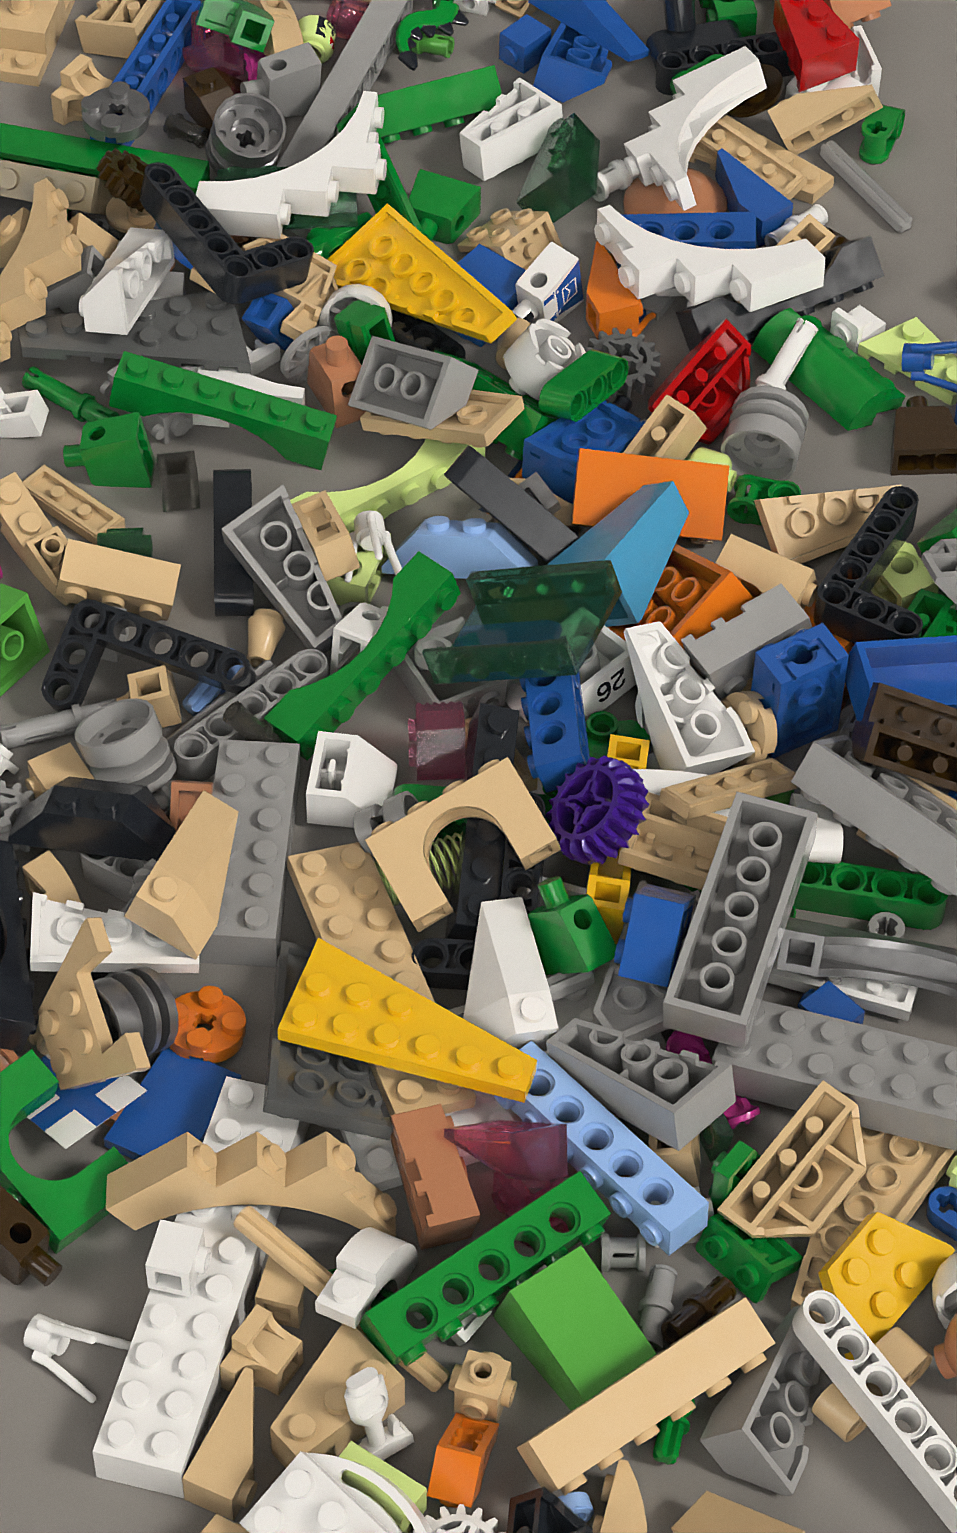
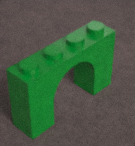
[0,1049,128,1254]

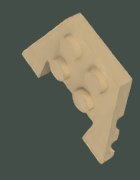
[189,233,337,341]
[38,917,151,1090]

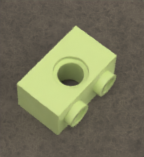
[871,541,939,609]

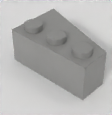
[681,584,812,701]

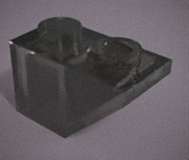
[155,449,200,512]

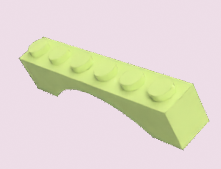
[290,439,485,526]

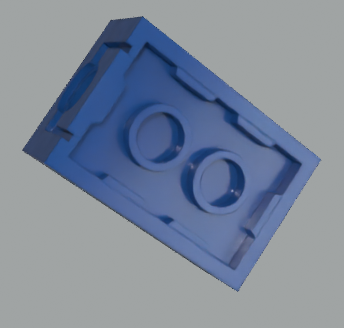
[522,400,646,504]
[751,623,849,759]

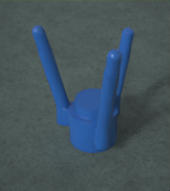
[901,341,957,393]

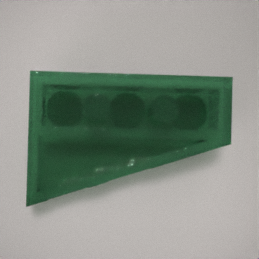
[516,113,600,223]

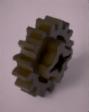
[96,148,149,213]

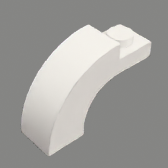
[315,1227,418,1329]

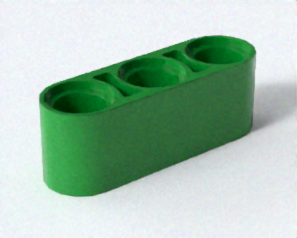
[539,349,629,422]

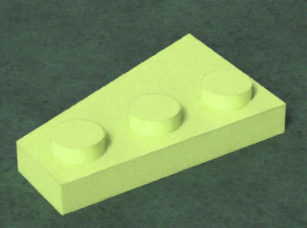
[857,317,957,406]

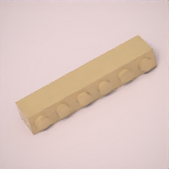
[516,1297,775,1496]

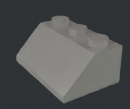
[348,336,479,430]

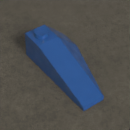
[528,0,650,62]
[533,22,612,103]

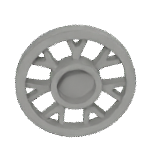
[280,326,339,384]

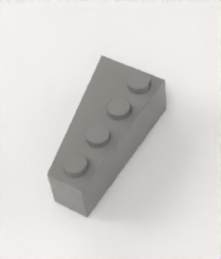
[222,484,343,653]

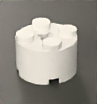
[503,319,586,400]

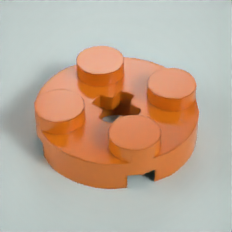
[169,986,246,1063]

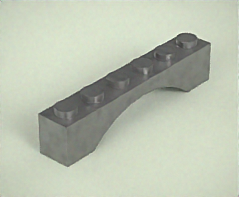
[776,917,957,998]

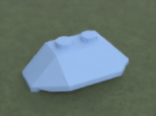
[381,516,538,583]

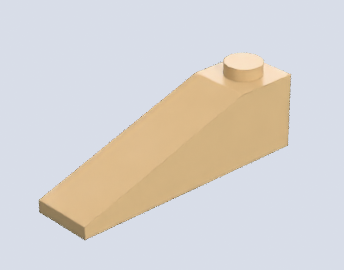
[124,790,239,960]

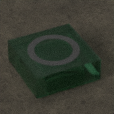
[699,1113,734,1163]

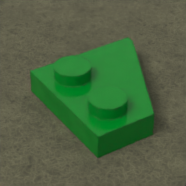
[708,1140,761,1215]

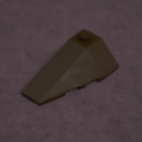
[183,67,277,173]

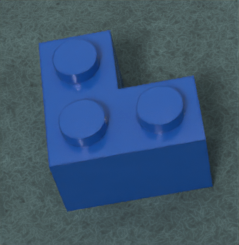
[614,884,696,987]

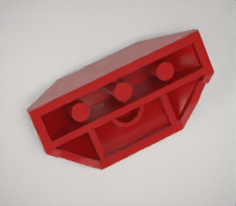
[648,319,751,444]

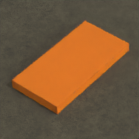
[571,448,730,542]

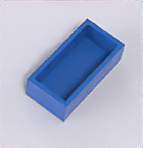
[845,635,957,721]

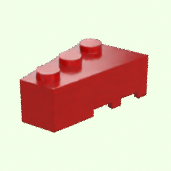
[773,0,860,92]

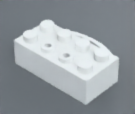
[240,1451,433,1533]

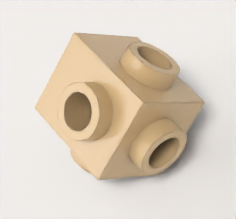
[448,1349,517,1423]

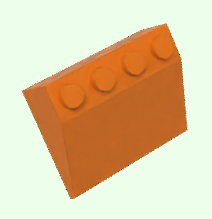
[607,544,754,650]

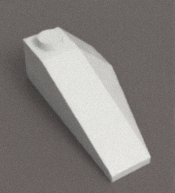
[624,621,755,775]
[463,897,558,1051]

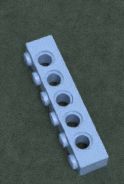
[494,1040,709,1256]

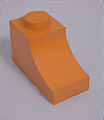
[427,1412,500,1508]

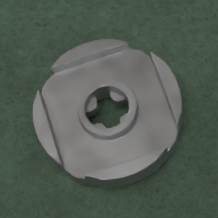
[81,81,151,143]

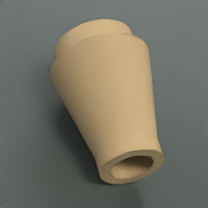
[247,608,285,668]

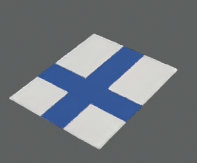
[27,1054,147,1149]

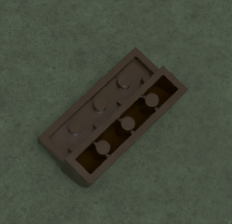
[852,682,957,793]

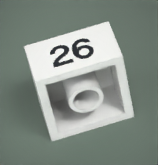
[561,610,636,721]

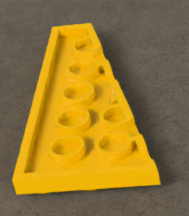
[327,203,517,344]
[278,938,537,1103]

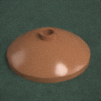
[623,168,727,214]

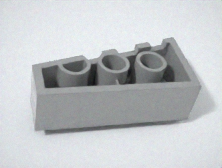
[546,1018,736,1151]

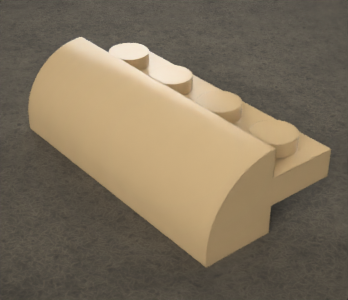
[618,792,728,890]

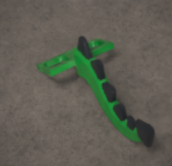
[395,0,469,71]

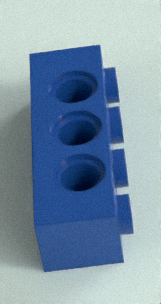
[616,212,757,269]
[519,639,590,793]

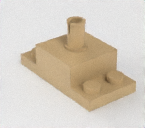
[0,0,75,87]

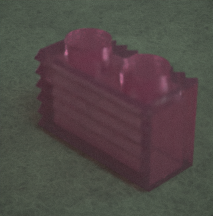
[408,701,465,781]

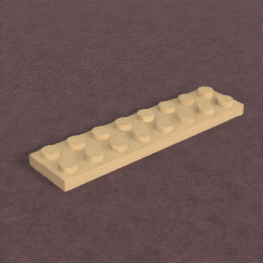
[287,842,476,1116]

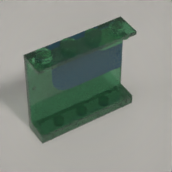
[422,560,622,684]

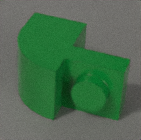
[195,0,275,53]

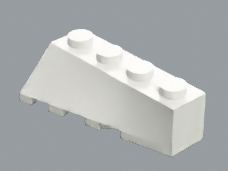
[79,227,175,335]

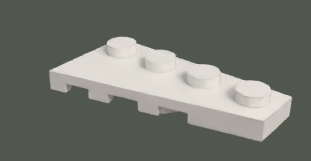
[30,892,199,973]

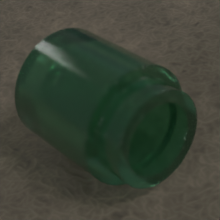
[97,527,153,557]

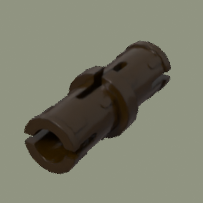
[661,1276,737,1345]

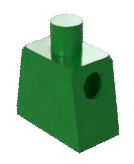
[409,169,481,244]
[63,412,155,488]
[528,876,617,975]

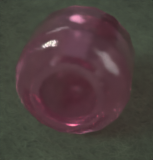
[326,0,370,41]

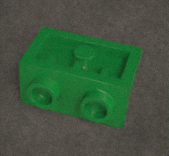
[695,1213,803,1304]

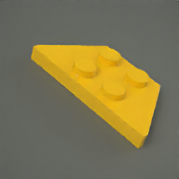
[818,1212,956,1360]

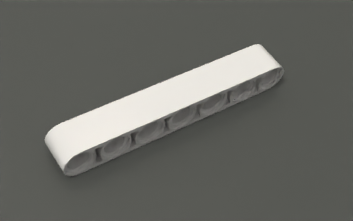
[792,1290,957,1533]

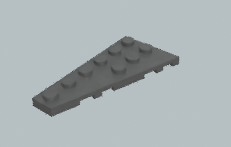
[17,291,251,374]
[263,940,394,1141]

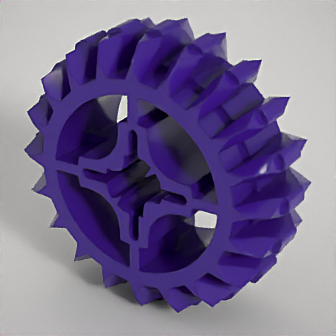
[546,755,650,866]

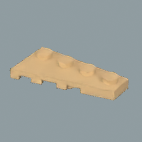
[689,115,834,204]
[754,485,901,564]

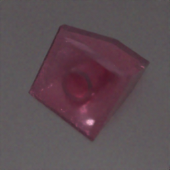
[444,1120,568,1188]

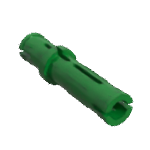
[22,367,120,422]

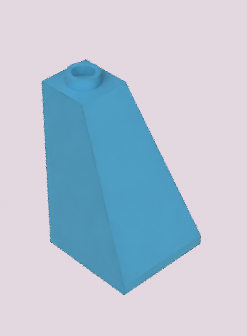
[546,481,689,627]

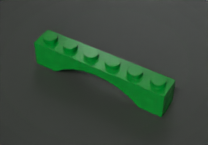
[109,351,337,470]
[264,551,461,761]

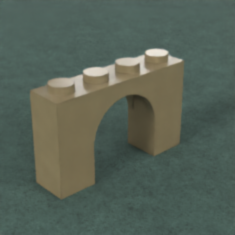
[0,159,113,215]

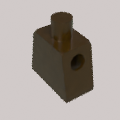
[890,396,957,476]
[0,1185,63,1286]

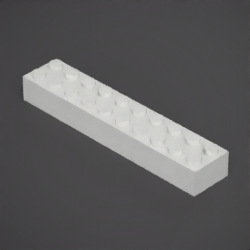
[92,1076,310,1498]

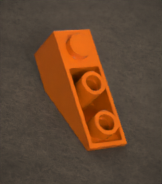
[586,241,643,340]

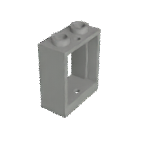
[394,617,507,733]

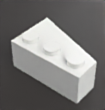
[459,77,565,181]

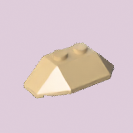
[717,1080,867,1238]

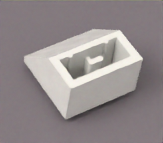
[306,731,398,828]

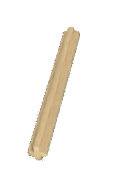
[233,1206,450,1392]

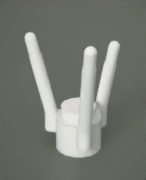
[344,510,402,583]
[24,1313,131,1403]

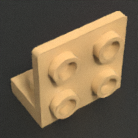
[457,208,563,270]

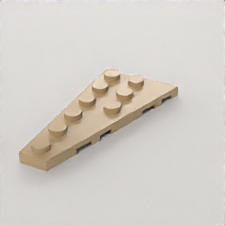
[791,1127,957,1324]

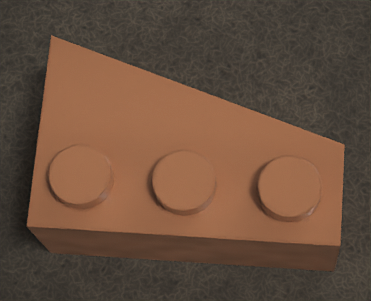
[390,1104,480,1250]

